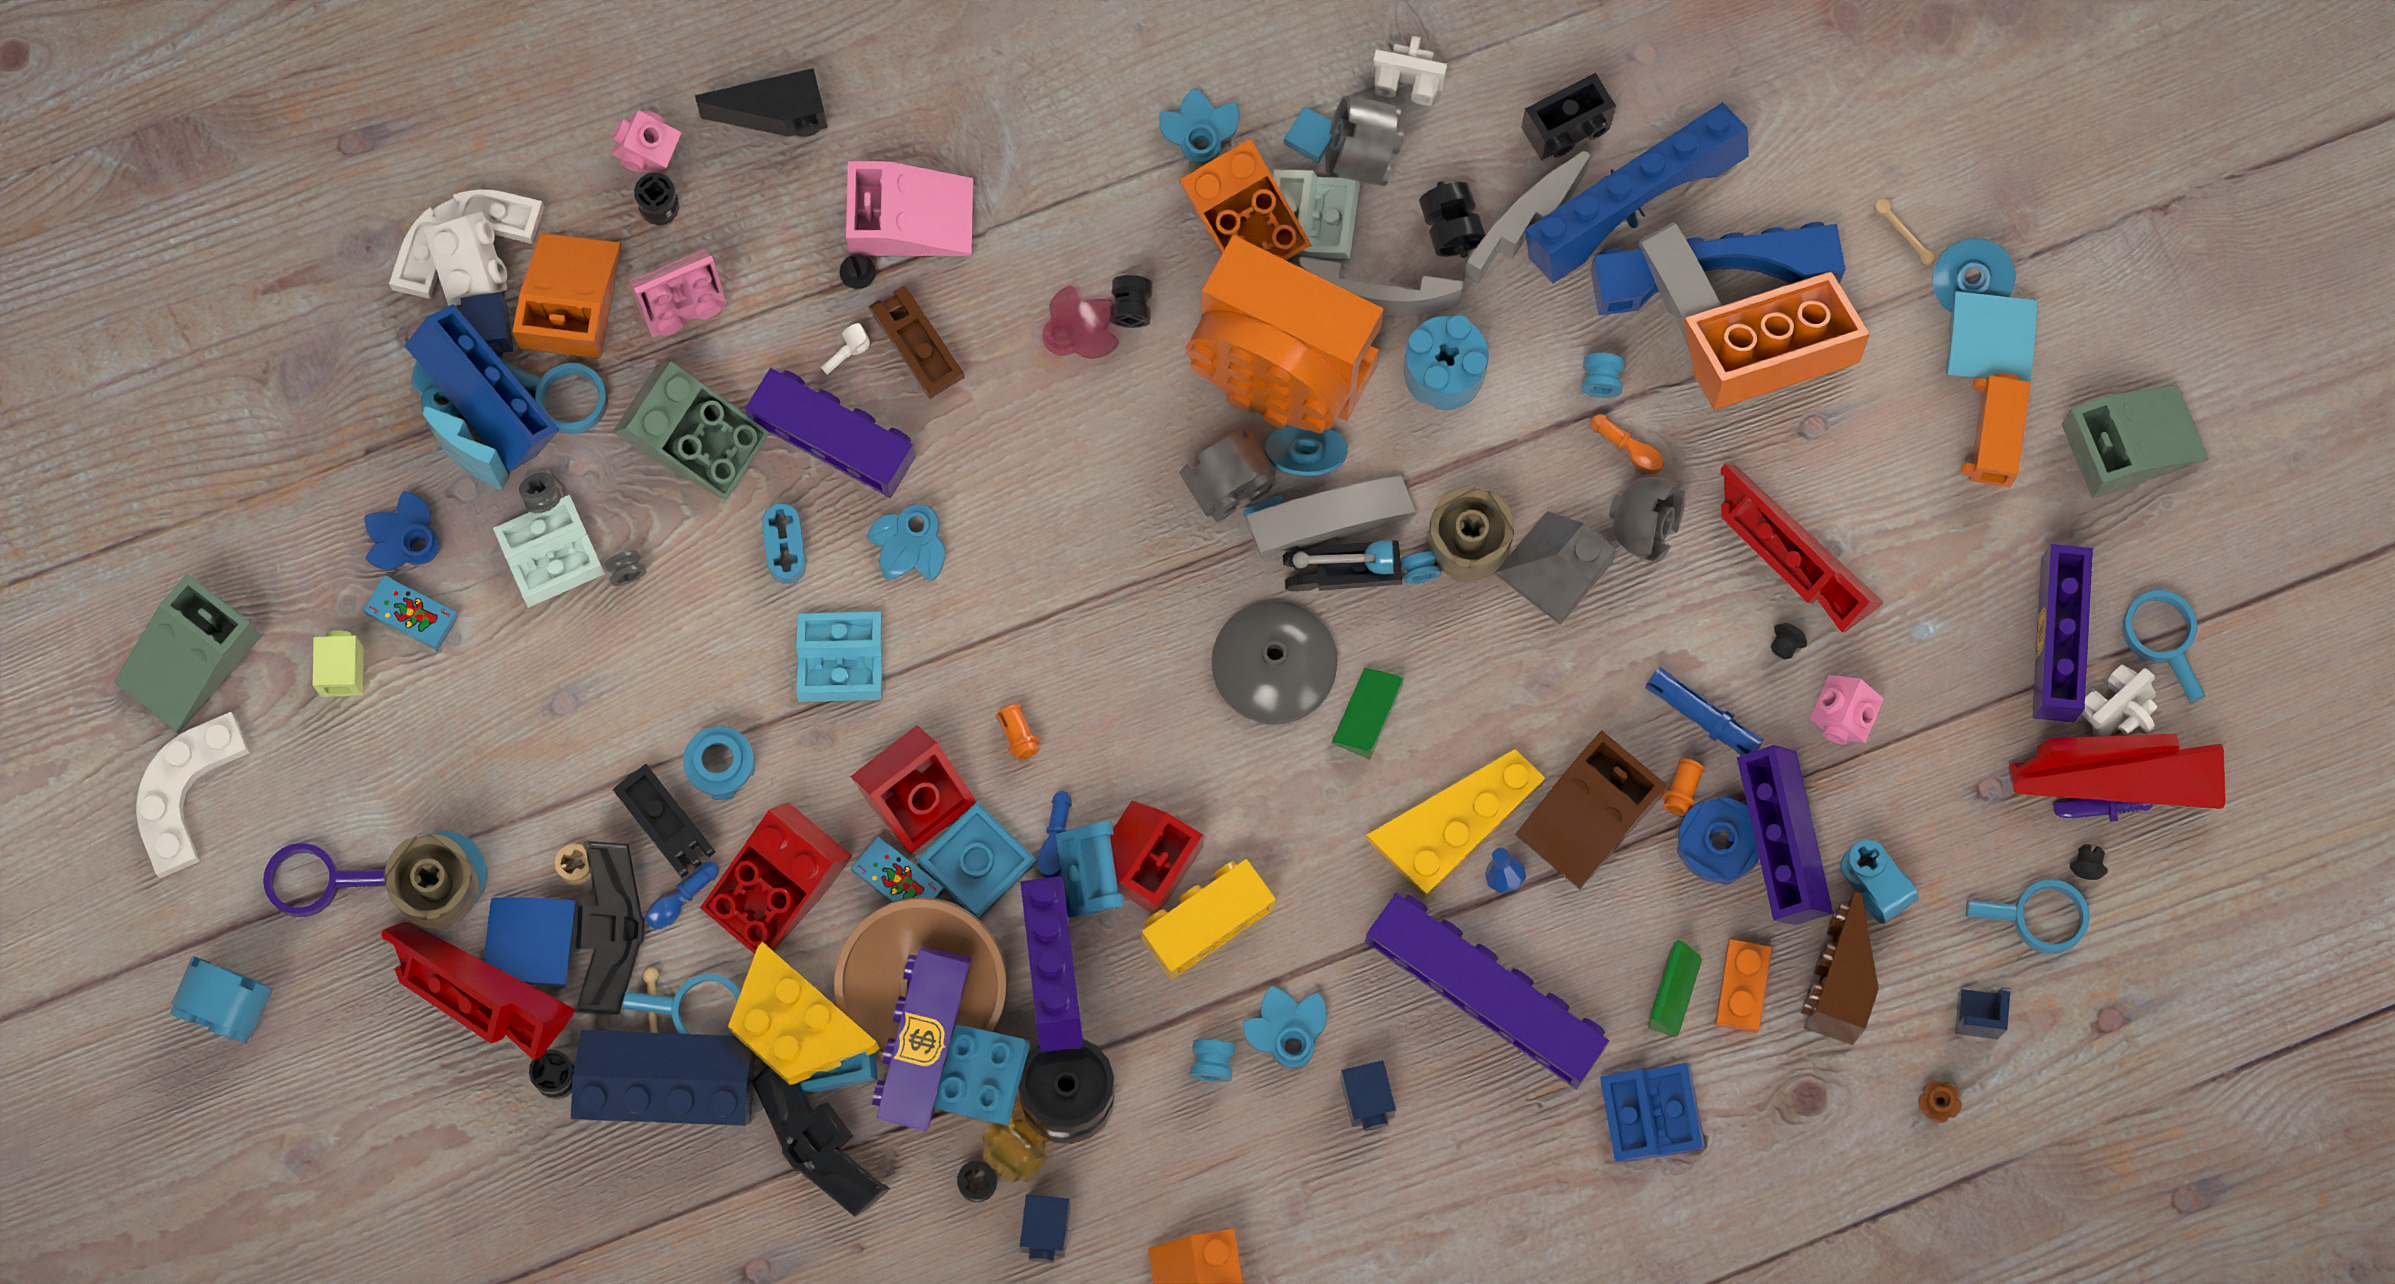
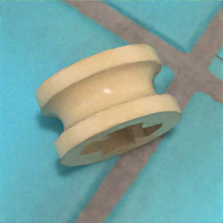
[554,843,591,886]

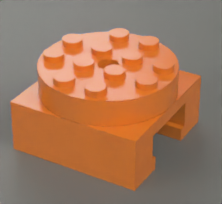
[1186,235,1384,434]

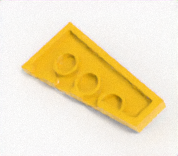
[1366,749,1545,897]

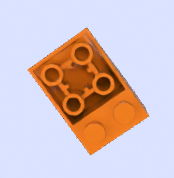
[1179,138,1312,260]
[512,233,621,359]

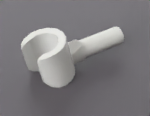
[820,323,870,375]

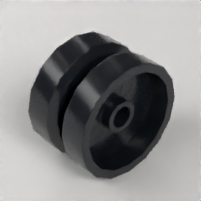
[1019,1039,1115,1144]

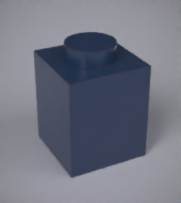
[460,292,514,358]
[1340,1060,1396,1131]
[1020,1194,1071,1263]

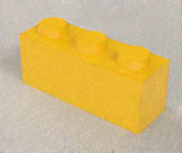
[1141,858,1276,981]

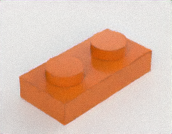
[1715,939,1772,1033]

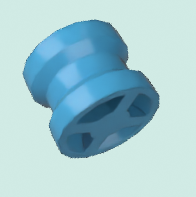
[1581,353,1624,398]
[1190,1039,1235,1082]

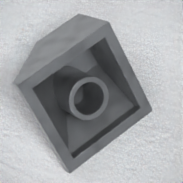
[1495,511,1616,625]

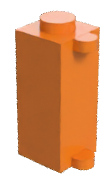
[1961,373,2031,488]

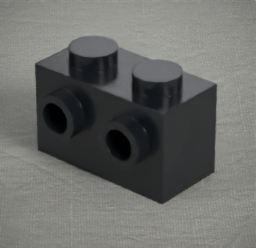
[1521,73,1616,161]

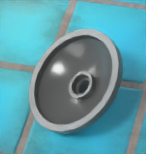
[1212,601,1337,724]

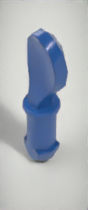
[1038,791,1072,878]
[645,861,719,929]

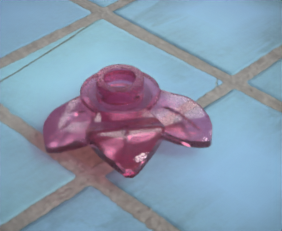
[1042,285,1119,359]

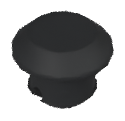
[839,253,876,289]
[1771,623,1807,659]
[2070,844,2108,880]

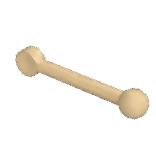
[1874,199,1936,266]
[642,967,659,1033]

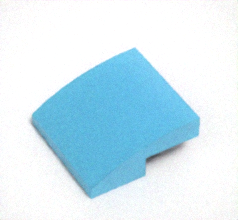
[1946,291,2038,382]
[422,406,509,491]
[796,611,882,702]

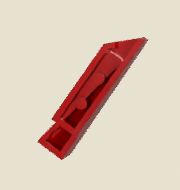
[1721,464,1883,632]
[2009,733,2226,809]
[381,922,575,1060]

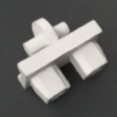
[1372,36,1447,106]
[2081,665,2157,737]

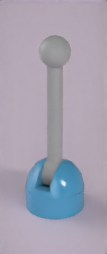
[1293,540,1394,574]

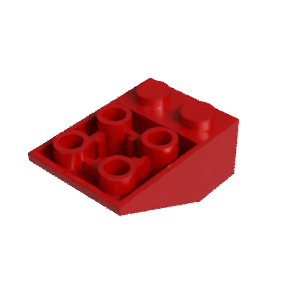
[700,803,852,954]

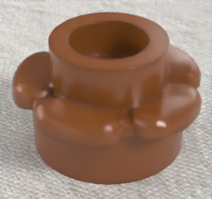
[1918,1080,1961,1123]

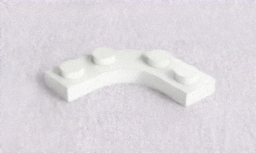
[389,190,545,299]
[136,712,249,878]

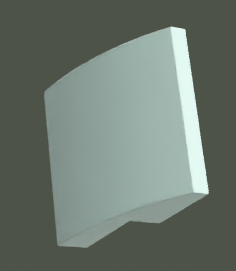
[1273,170,1360,259]
[493,495,605,608]

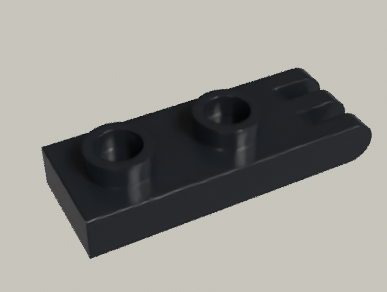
[612,764,716,878]

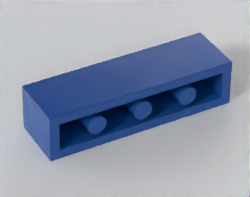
[404,304,559,471]

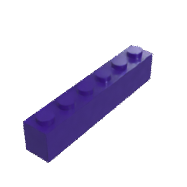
[1365,893,1610,1090]

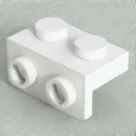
[423,212,507,306]

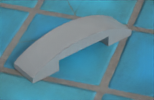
[1299,257,1463,316]

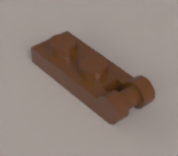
[869,285,965,399]

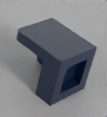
[1955,987,2011,1040]

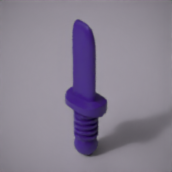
[2053,799,2153,822]

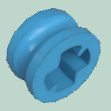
[1401,551,1441,584]

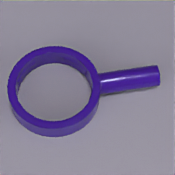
[263,843,386,917]

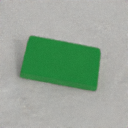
[1332,668,1404,759]
[1647,940,1702,1037]

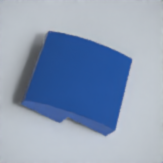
[483,897,576,988]
[1600,1062,1706,1163]

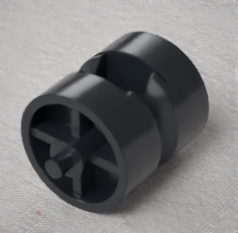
[1419,181,1486,258]

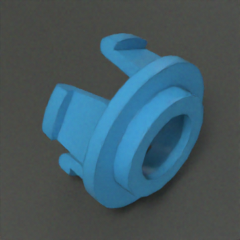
[683,726,755,800]

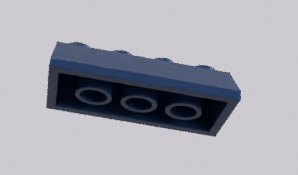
[571,1030,754,1126]

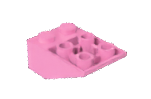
[846,161,973,256]
[628,249,727,338]

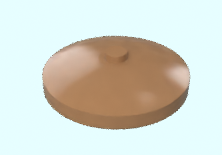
[834,897,1008,1061]

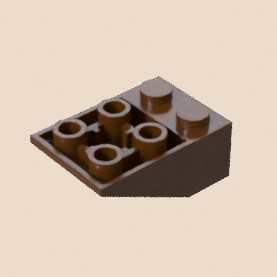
[1515,730,1667,889]
[1801,891,1879,1045]

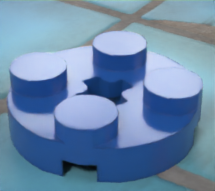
[1677,797,1759,885]

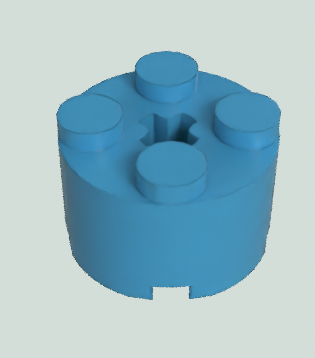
[1404,315,1489,410]
[170,956,273,1043]

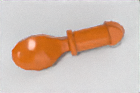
[1590,414,1664,474]

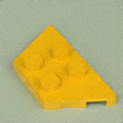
[728,942,879,1085]

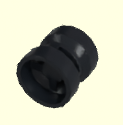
[634,172,680,226]
[1109,275,1153,328]
[529,1050,574,1100]

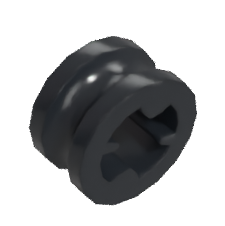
[957,1161,997,1203]

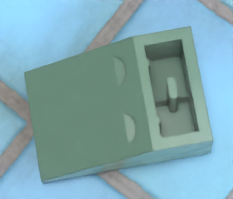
[612,361,770,500]
[2061,385,2209,498]
[114,574,261,733]

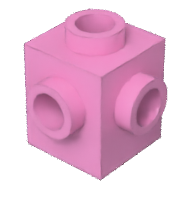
[611,110,682,173]
[1810,675,1884,745]

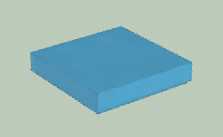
[916,802,1037,919]

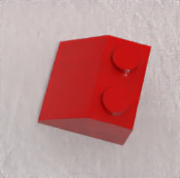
[850,725,977,854]

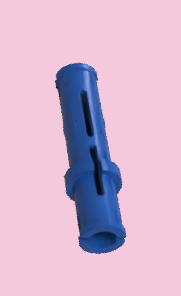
[1645,666,1764,756]

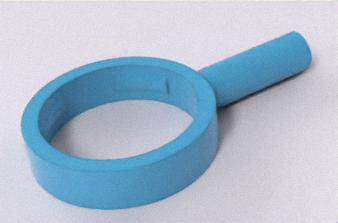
[501,360,608,434]
[2122,590,2206,703]
[1966,880,2090,954]
[623,974,741,1035]

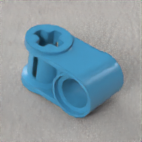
[1841,839,1919,924]

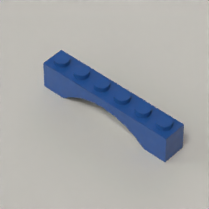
[1525,102,1749,283]
[1590,222,1846,316]

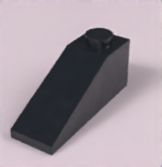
[695,68,828,137]

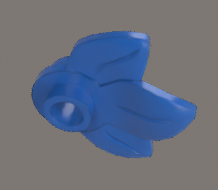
[364,491,440,570]

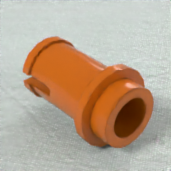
[995,704,1040,761]
[1662,759,1705,816]

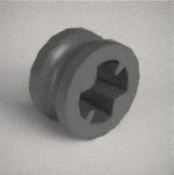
[519,472,561,513]
[604,550,647,586]

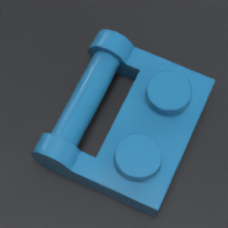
[1055,821,1125,918]

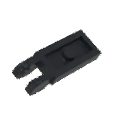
[1282,540,1402,592]

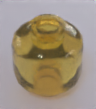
[982,1118,1048,1183]

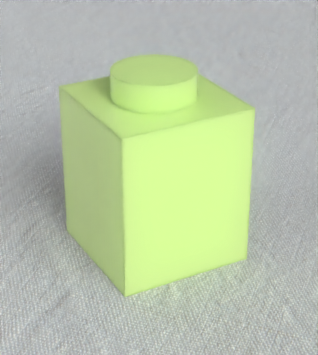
[313,630,364,697]

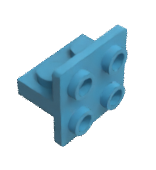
[934,1025,1030,1127]

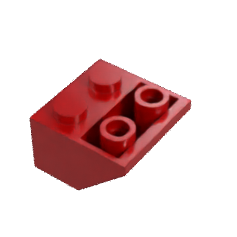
[1110,800,1203,914]

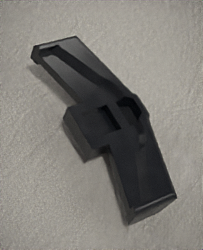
[575,840,645,1015]
[752,1066,890,1217]

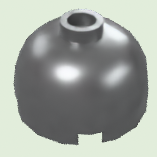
[1609,477,1685,563]

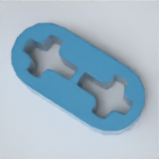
[762,503,806,584]

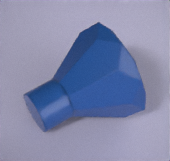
[1485,848,1526,893]

